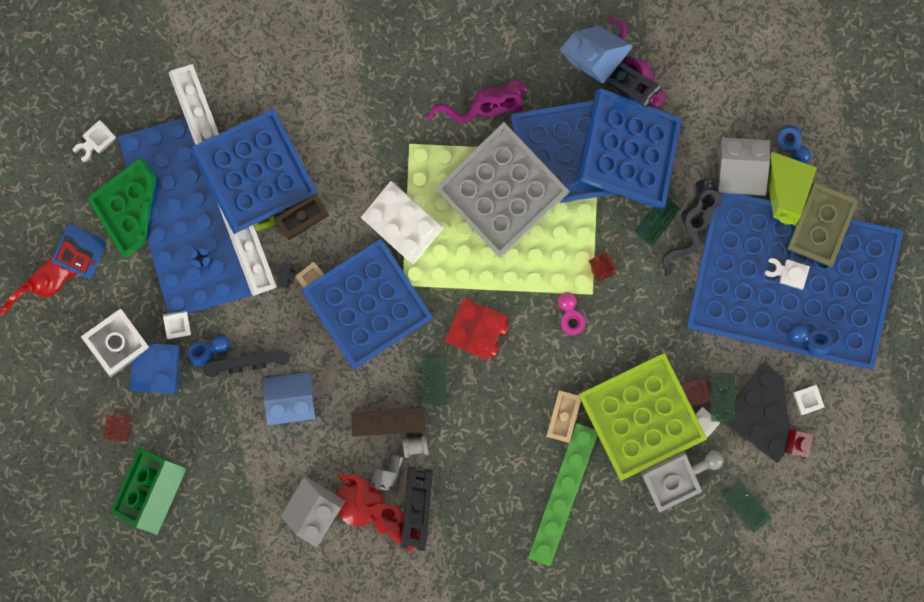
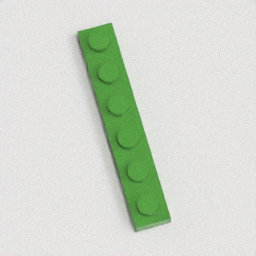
[528,423,598,566]

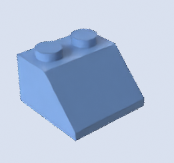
[560,26,633,83]
[263,372,316,425]

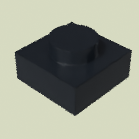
[277,262,296,288]

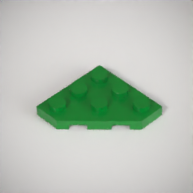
[87,158,156,258]

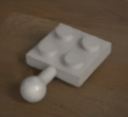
[640,451,724,513]

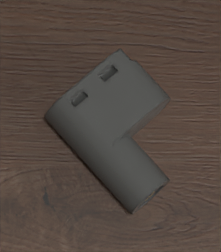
[370,455,405,493]

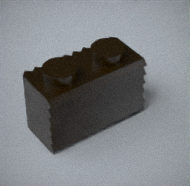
[276,194,329,240]

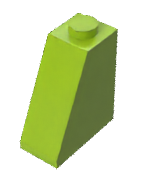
[768,152,817,226]

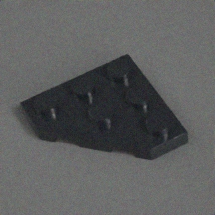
[720,363,790,463]

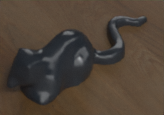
[662,178,723,277]

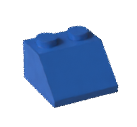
[130,343,181,394]

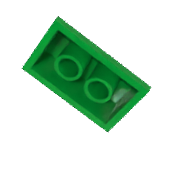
[110,447,187,535]

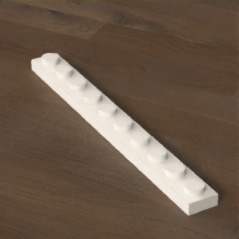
[169,64,276,296]

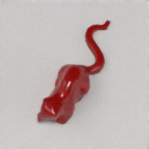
[0,255,77,317]
[337,473,419,552]

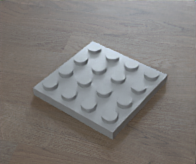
[435,122,570,258]

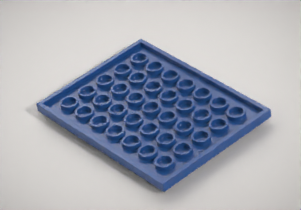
[686,189,903,370]

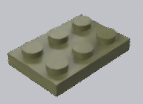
[787,182,859,267]

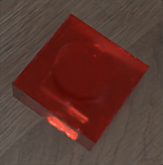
[588,252,617,282]
[681,378,711,406]
[104,415,132,442]

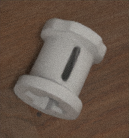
[402,434,429,458]

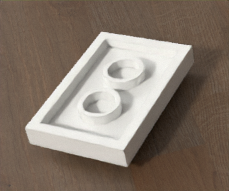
[361,181,444,264]

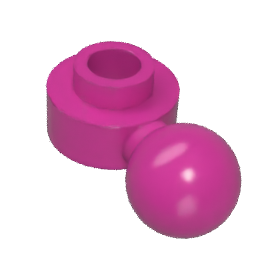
[558,292,585,336]

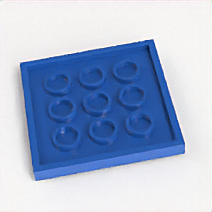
[578,89,682,209]
[511,101,615,204]
[190,109,317,234]
[301,239,433,370]

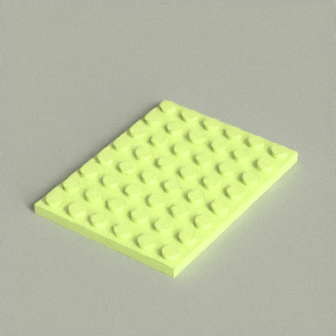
[403,144,597,295]

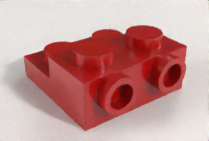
[444,298,510,361]

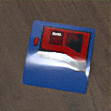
[52,224,106,279]

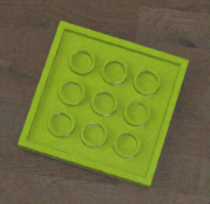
[578,353,707,481]

